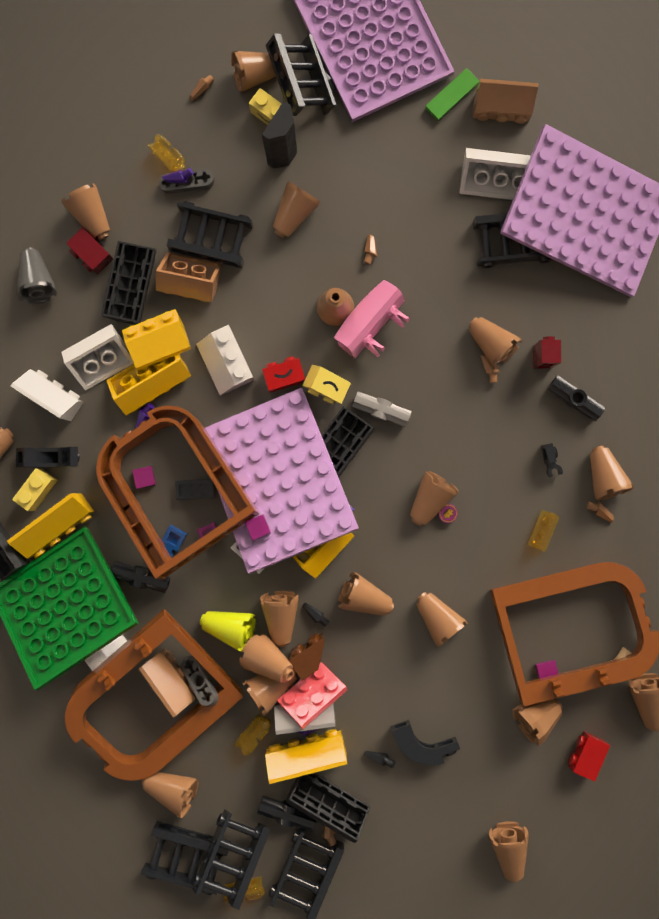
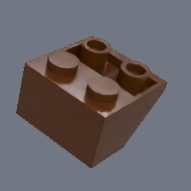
[289,633,325,680]

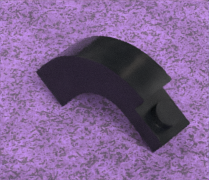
[16,447,80,468]
[391,720,460,765]

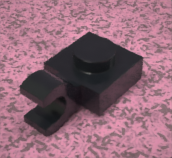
[541,443,563,477]

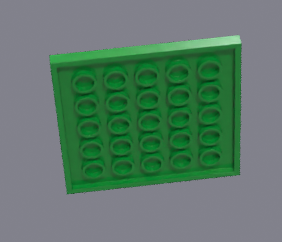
[0,526,139,691]

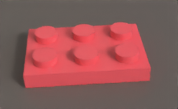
[277,662,347,729]

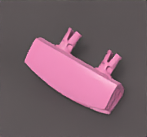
[334,280,410,359]

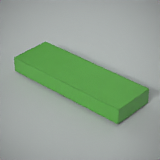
[425,68,479,122]

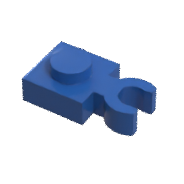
[162,525,187,558]

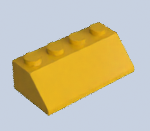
[106,354,191,415]
[7,493,95,559]
[265,729,347,784]

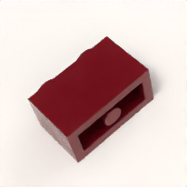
[66,227,113,274]
[533,336,561,369]

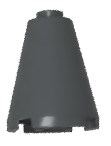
[17,247,57,304]

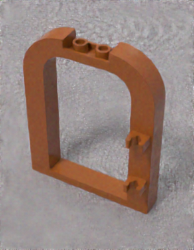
[96,406,260,580]
[490,562,659,706]
[65,609,243,781]

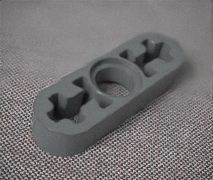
[159,169,214,194]
[181,656,219,707]

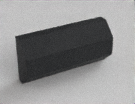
[262,101,297,169]
[101,241,157,324]
[321,406,375,478]
[0,522,28,581]
[286,773,371,844]

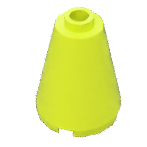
[200,611,256,652]

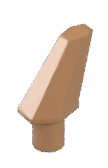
[189,75,214,101]
[363,234,378,265]
[481,356,500,383]
[587,501,614,523]
[322,825,337,846]

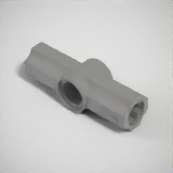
[352,392,412,427]

